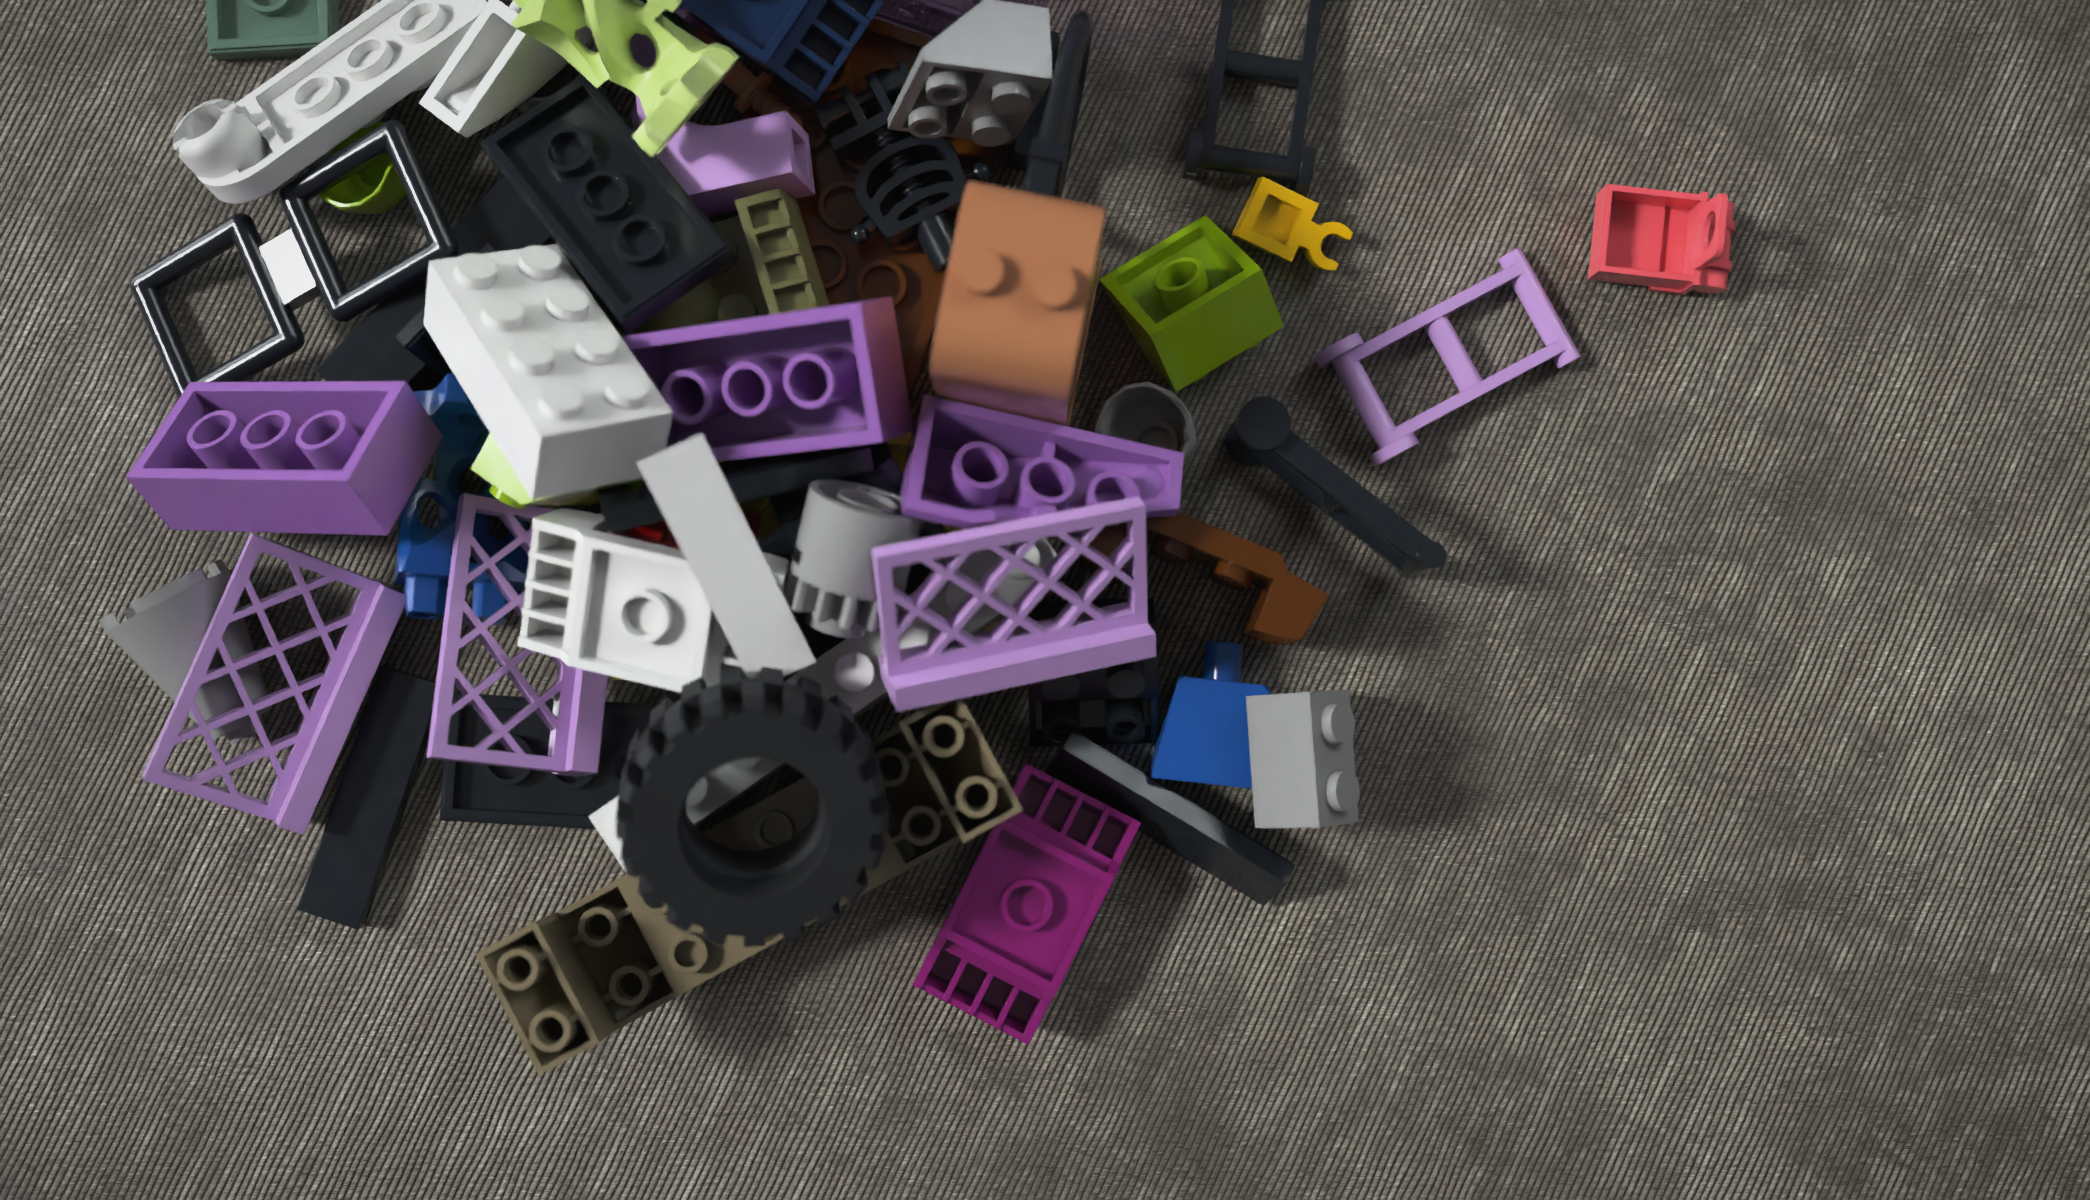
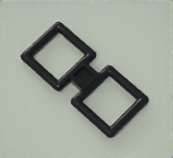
[130,121,459,399]

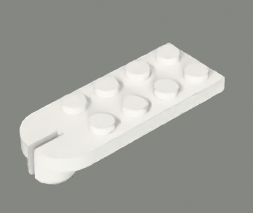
[173,0,487,204]

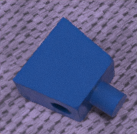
[1148,641,1270,789]

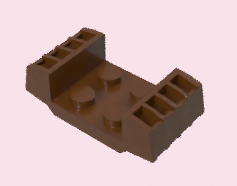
[1080,512,1329,645]

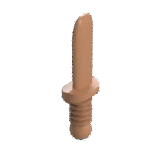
[694,26,803,128]

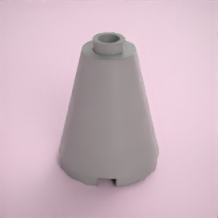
[99,559,273,745]

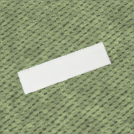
[636,433,816,679]

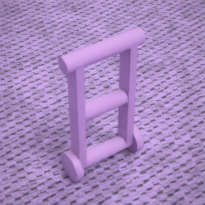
[1314,247,1581,468]

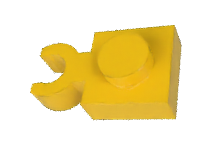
[1231,177,1353,270]

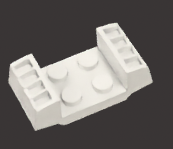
[518,508,789,693]

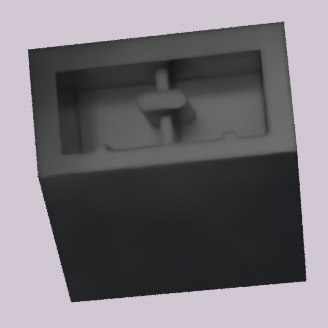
[1027,598,1159,747]

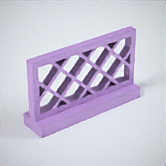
[427,493,614,777]
[872,496,1156,712]
[142,532,405,835]

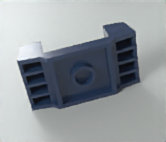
[678,0,885,106]

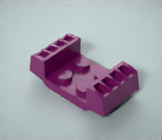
[912,763,1141,1045]

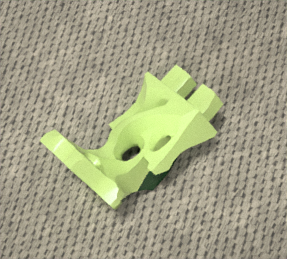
[512,0,739,157]

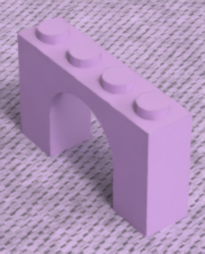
[630,7,815,218]

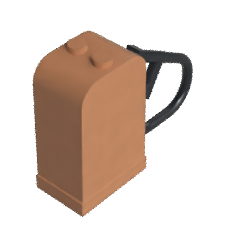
[930,10,1107,427]

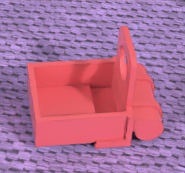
[1588,184,1736,295]

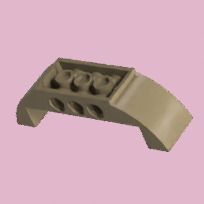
[475,698,1023,1076]

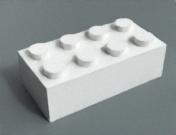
[423,244,673,500]

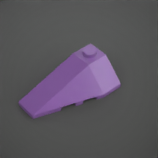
[900,394,1184,529]

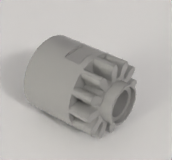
[783,479,924,638]

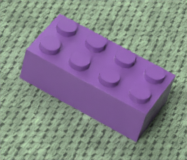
[621,296,914,462]
[126,381,443,536]

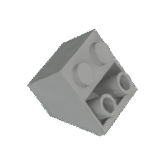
[888,0,1053,147]

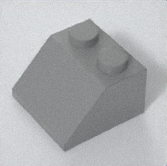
[1246,689,1360,828]

